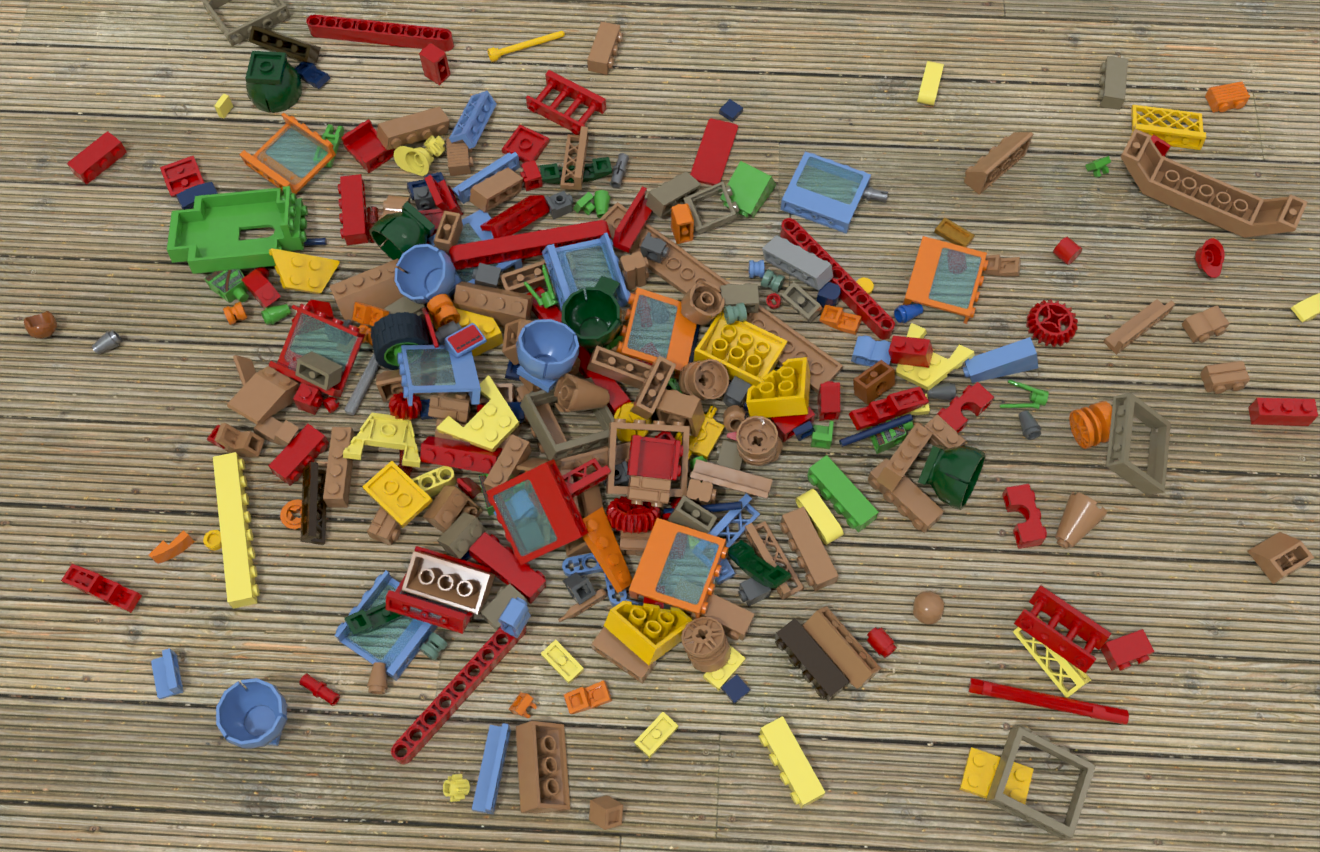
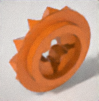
[280,499,302,530]

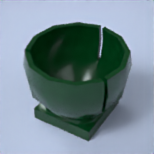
[245,51,302,113]
[369,201,435,260]
[561,287,622,355]
[918,445,986,510]

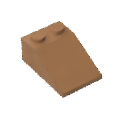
[227,366,298,425]

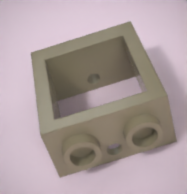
[683,181,739,235]

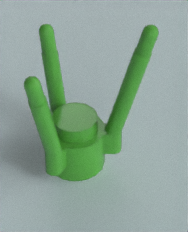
[524,265,559,309]
[1000,380,1049,409]

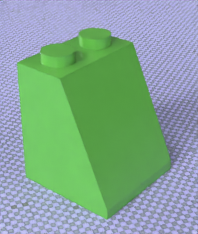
[720,161,776,218]

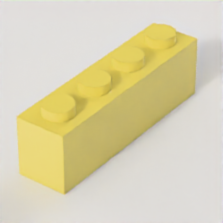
[758,716,826,809]

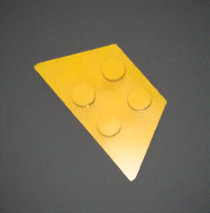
[269,248,340,294]

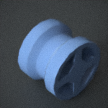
[749,260,764,278]

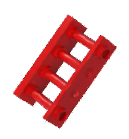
[526,70,606,135]
[1014,585,1112,673]

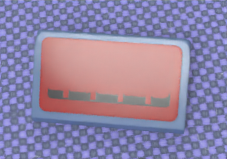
[444,323,487,358]

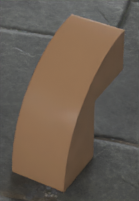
[254,417,299,446]

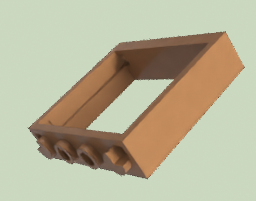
[606,419,690,497]

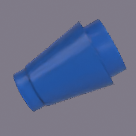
[894,304,923,323]

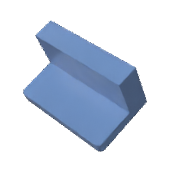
[151,648,184,699]

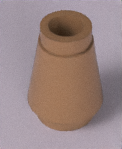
[367,662,388,694]

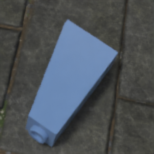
[962,337,1038,383]

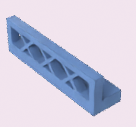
[449,91,497,149]
[453,152,520,204]
[692,493,760,569]
[472,723,511,815]

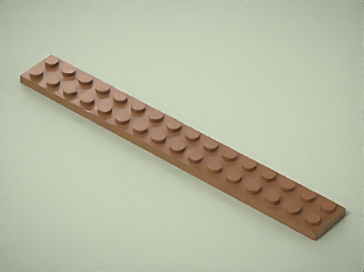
[599,202,843,393]

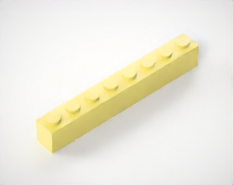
[213,452,260,609]

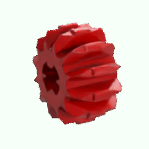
[389,392,422,421]

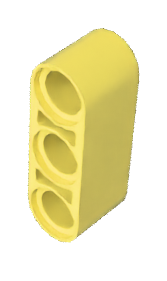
[917,61,944,106]
[412,466,457,497]
[795,488,844,545]

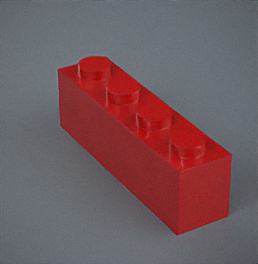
[338,174,369,246]
[420,436,503,474]
[469,532,546,604]

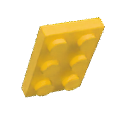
[362,461,432,528]
[959,747,1034,804]

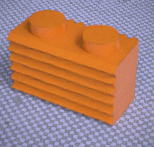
[1205,81,1250,113]
[671,203,694,244]

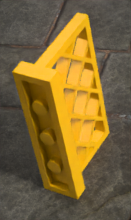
[1130,105,1206,150]

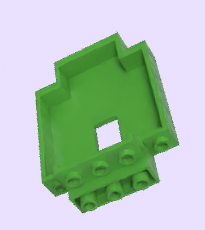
[167,186,308,274]

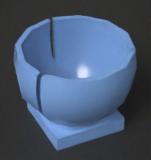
[394,244,463,305]
[516,319,579,393]
[216,678,287,749]

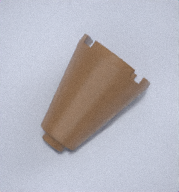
[554,373,610,413]
[1055,492,1107,549]

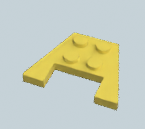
[896,323,975,390]
[436,376,519,452]
[343,413,421,468]

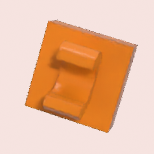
[508,692,537,718]

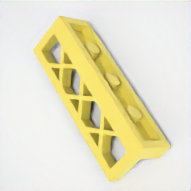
[1013,616,1091,698]

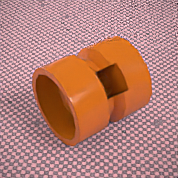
[427,294,461,327]

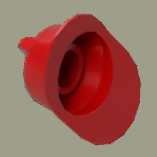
[1195,238,1225,278]

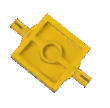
[675,406,725,460]

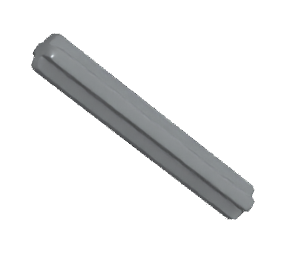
[344,353,380,415]

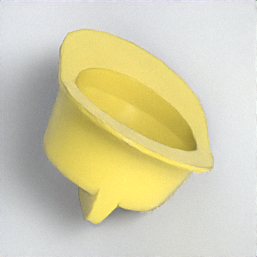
[394,146,434,176]

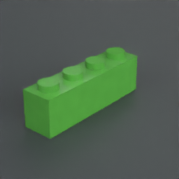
[807,455,879,533]

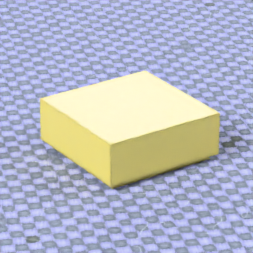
[214,94,233,119]

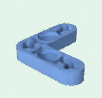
[562,553,627,607]

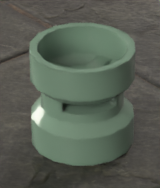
[761,269,785,293]
[724,302,747,325]
[419,632,448,661]

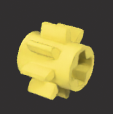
[424,135,445,157]
[443,774,470,802]

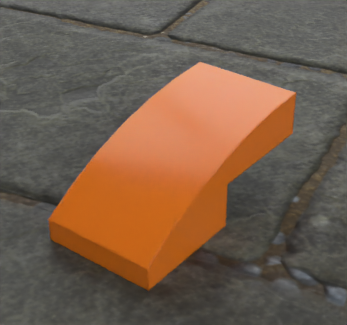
[352,302,389,326]
[819,304,862,335]
[149,530,195,564]
[563,680,612,714]

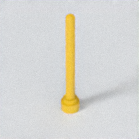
[487,31,565,62]

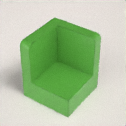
[811,421,834,449]

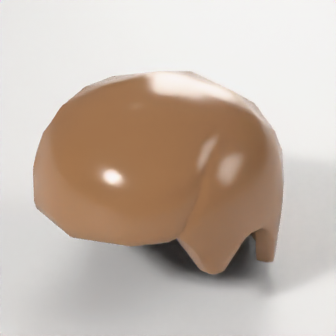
[913,591,944,624]

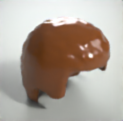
[24,311,57,339]

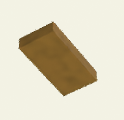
[934,217,975,247]

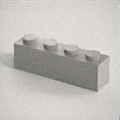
[762,235,833,291]

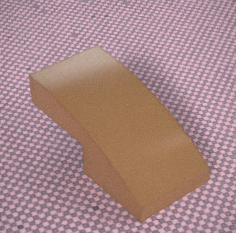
[982,254,1021,276]

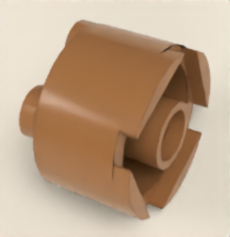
[681,281,725,326]

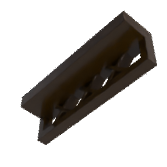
[300,462,326,545]

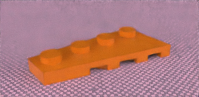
[583,507,633,593]

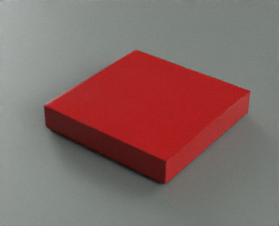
[502,125,550,163]

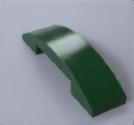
[540,157,612,184]
[727,540,792,588]
[344,592,428,636]

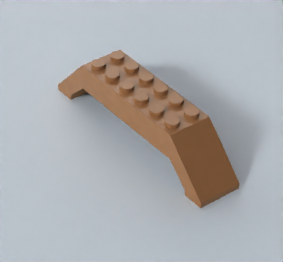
[1121,129,1308,238]

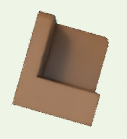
[589,795,623,830]

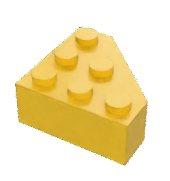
[428,308,503,359]
[746,357,811,418]
[604,601,692,666]

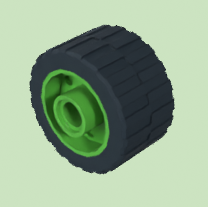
[371,312,432,370]

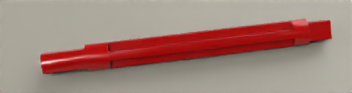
[968,678,1129,725]

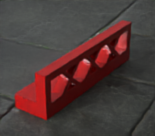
[613,186,653,253]
[480,195,550,238]
[529,458,611,515]

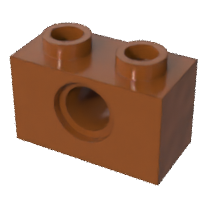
[853,360,895,405]

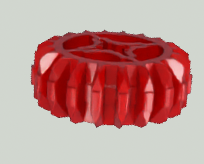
[1026,299,1078,348]
[607,496,660,534]

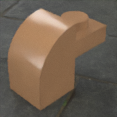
[214,423,265,458]

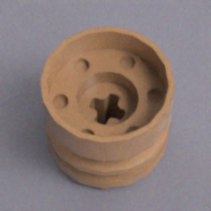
[679,359,729,400]
[736,416,778,466]
[681,617,731,672]

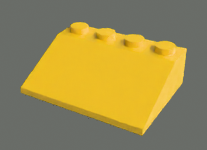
[693,310,788,386]

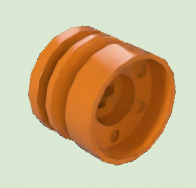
[1069,401,1112,449]

